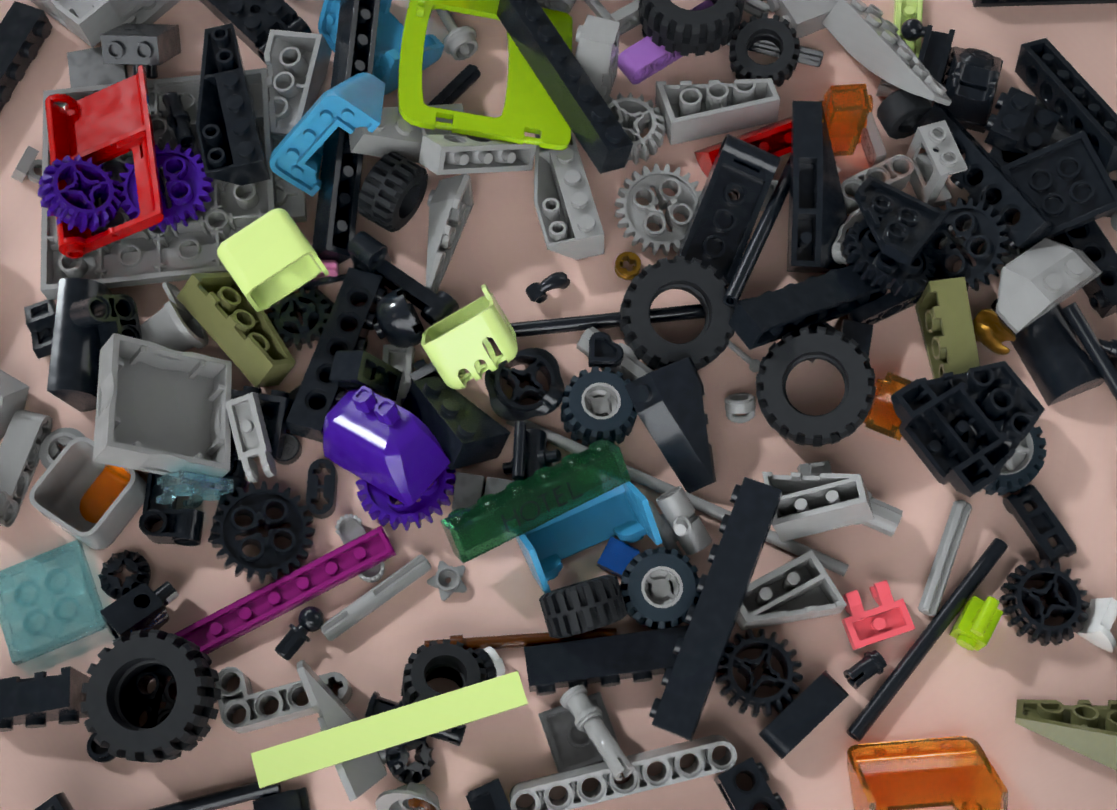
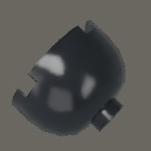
[373,287,425,348]

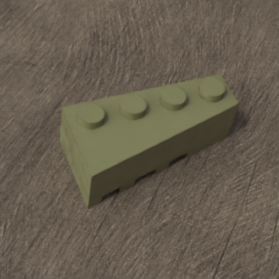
[915,277,980,379]

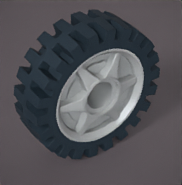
[979,426,1047,496]

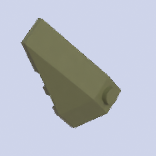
[1015,699,1117,771]

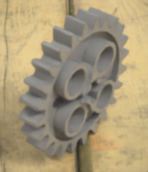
[615,163,702,256]

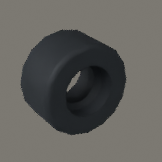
[877,89,932,139]

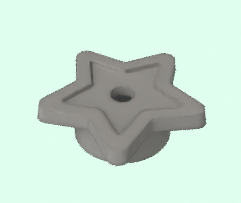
[427,561,467,601]

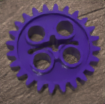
[117,143,214,232]
[356,466,456,531]

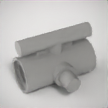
[649,486,712,556]

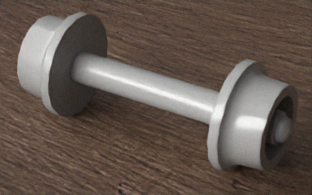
[436,9,478,61]

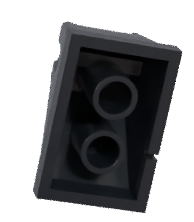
[933,46,1003,133]

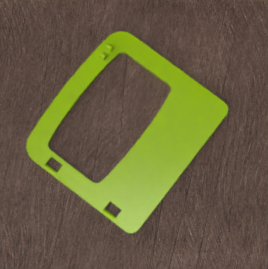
[398,0,573,150]

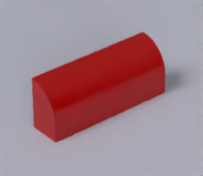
[694,116,792,177]

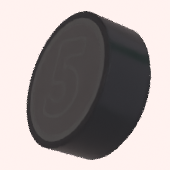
[274,433,302,465]

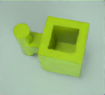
[949,595,1003,651]

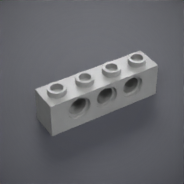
[419,134,536,175]

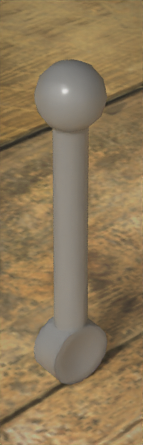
[728,340,760,372]

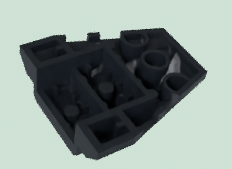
[891,361,1045,497]

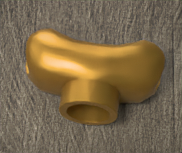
[972,309,1016,355]

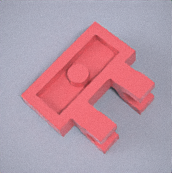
[841,580,915,651]

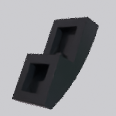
[24,299,56,359]

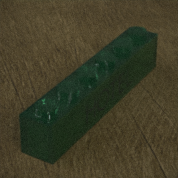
[441,440,631,564]

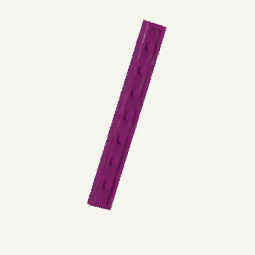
[174,526,397,654]

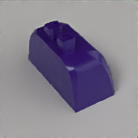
[323,386,451,506]

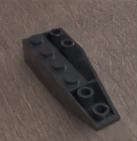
[196,23,270,186]
[787,101,848,273]

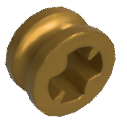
[614,252,641,280]

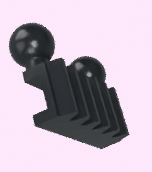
[901,18,955,84]

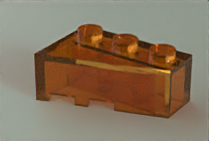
[820,83,873,156]

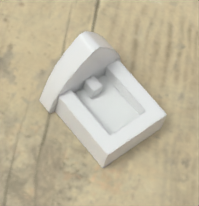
[1077,597,1117,652]

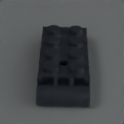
[199,0,312,64]
[676,134,781,287]

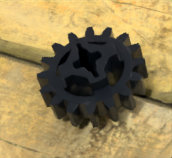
[267,287,331,351]

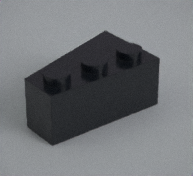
[402,376,511,470]
[0,666,90,732]

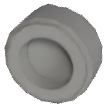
[724,393,756,423]

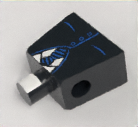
[100,581,179,639]

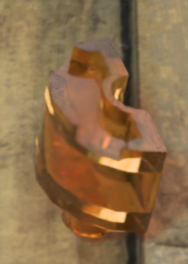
[863,372,912,441]

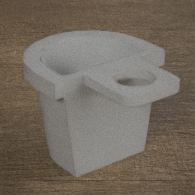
[140,281,209,352]

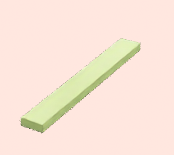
[251,671,528,789]

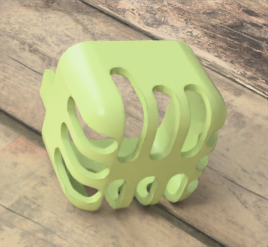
[421,284,518,390]

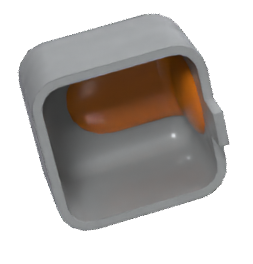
[29,437,147,550]

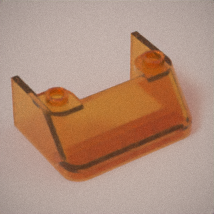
[847,736,1009,810]

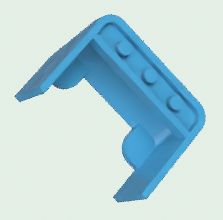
[509,472,663,594]

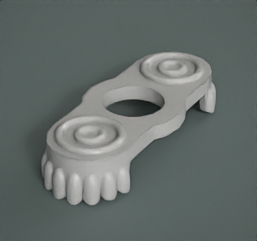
[831,208,865,264]
[335,514,385,583]

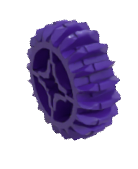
[38,155,122,233]

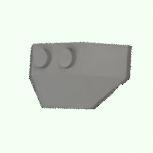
[995,238,1102,334]

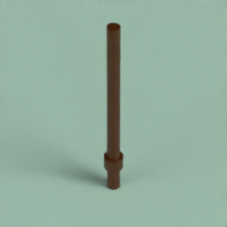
[424,628,617,650]

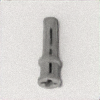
[560,685,634,781]

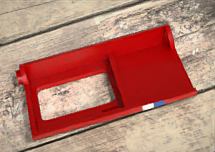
[45,65,164,259]

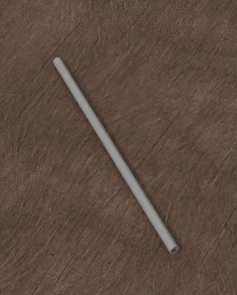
[506,420,849,576]

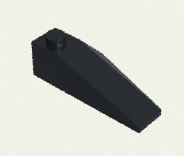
[625,357,716,493]

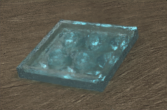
[0,540,107,665]

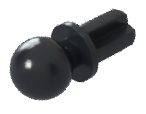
[275,606,324,660]

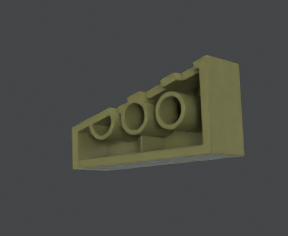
[176,272,296,388]

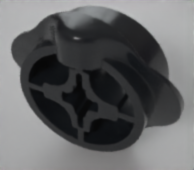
[485,348,565,422]

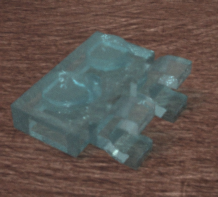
[156,470,234,509]

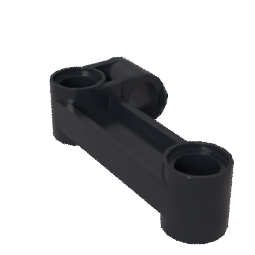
[348,231,459,326]
[139,472,204,546]

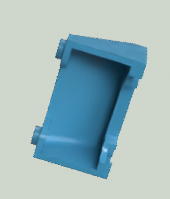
[318,0,444,95]
[270,72,385,197]

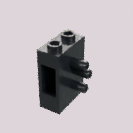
[100,23,181,79]

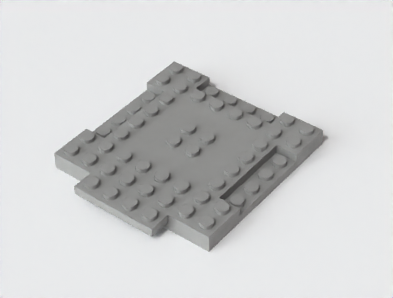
[40,68,307,300]

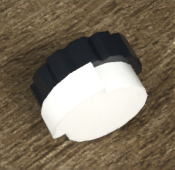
[474,646,505,681]

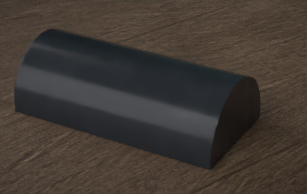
[47,278,112,412]
[991,298,1104,406]

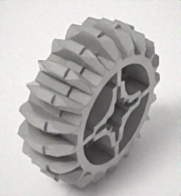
[607,93,666,165]

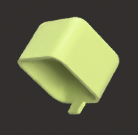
[217,208,329,312]

